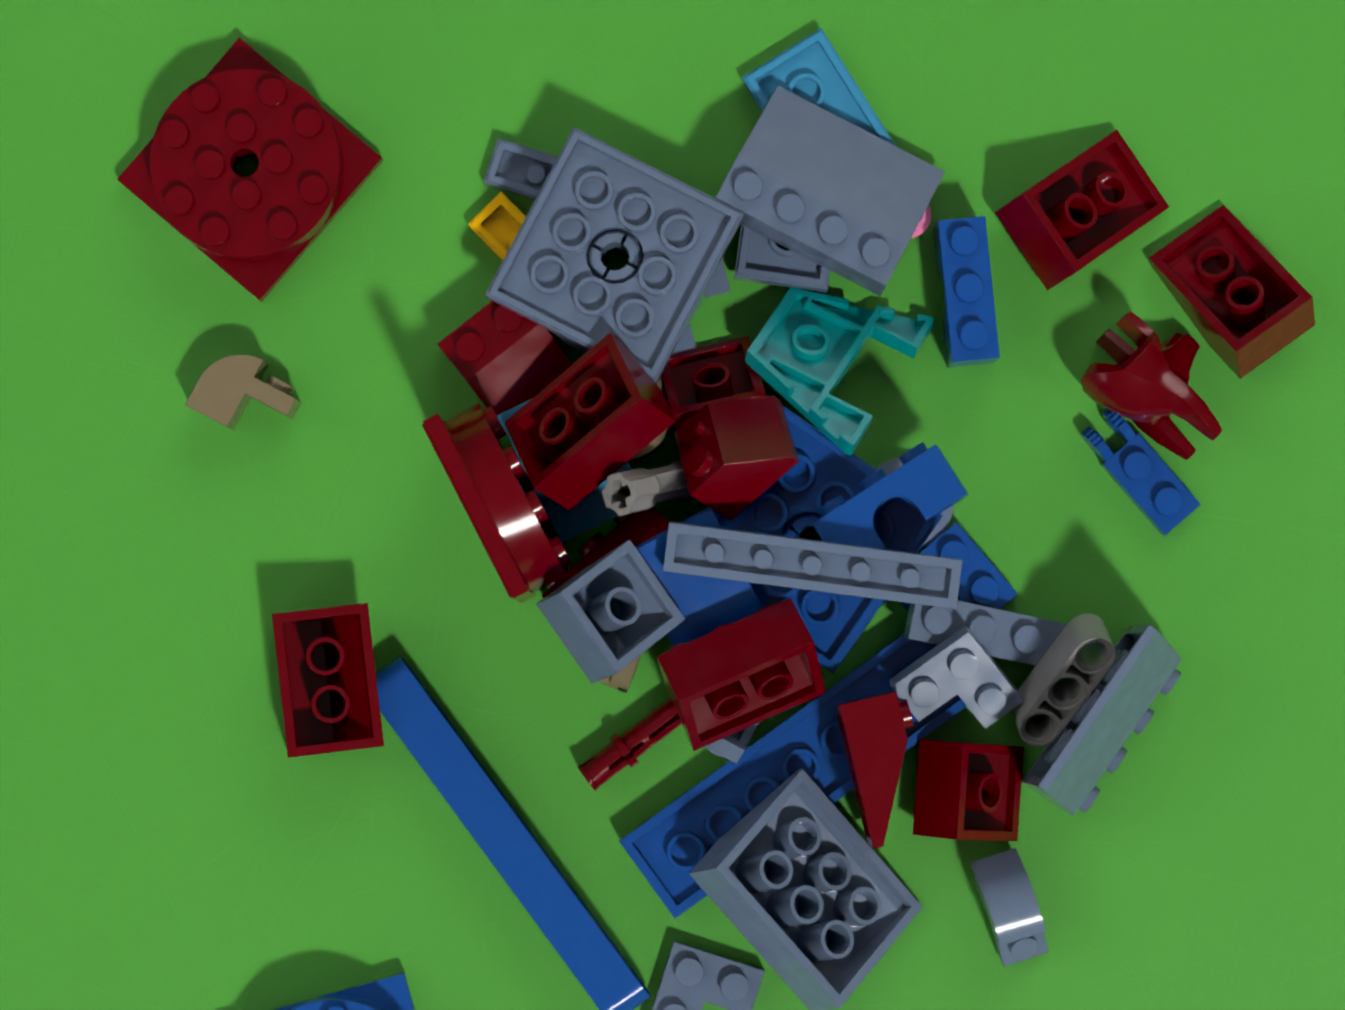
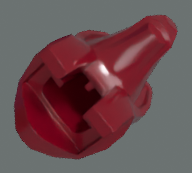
[1080,311,1222,460]

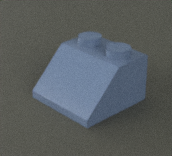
[536,540,685,683]

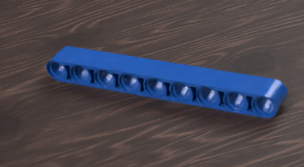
[376,656,651,1010]

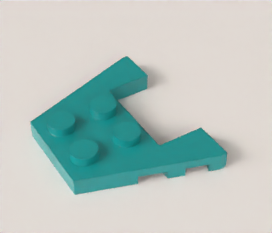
[745,287,935,456]

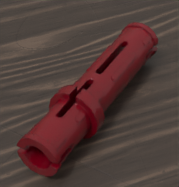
[577,697,682,791]

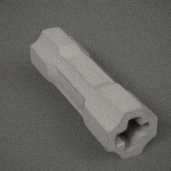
[602,459,695,516]

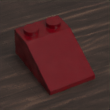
[995,130,1169,291]
[1149,205,1315,379]
[437,301,573,429]
[834,691,913,849]

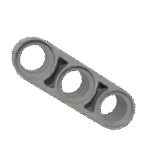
[1012,614,1116,746]

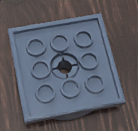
[485,127,744,384]

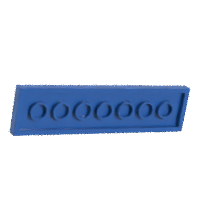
[619,634,967,919]

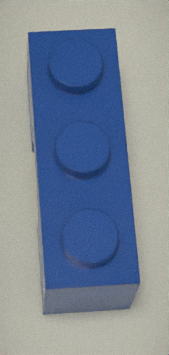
[933,216,1000,367]
[812,442,969,549]

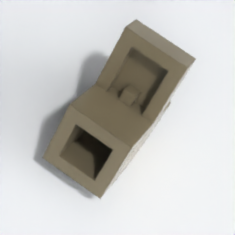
[185,354,301,430]

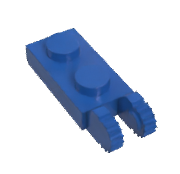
[1080,410,1201,536]

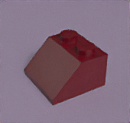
[661,335,766,432]
[674,396,799,521]
[913,739,1024,841]

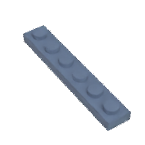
[663,522,963,609]

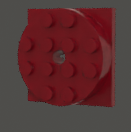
[117,37,383,302]
[422,403,572,603]

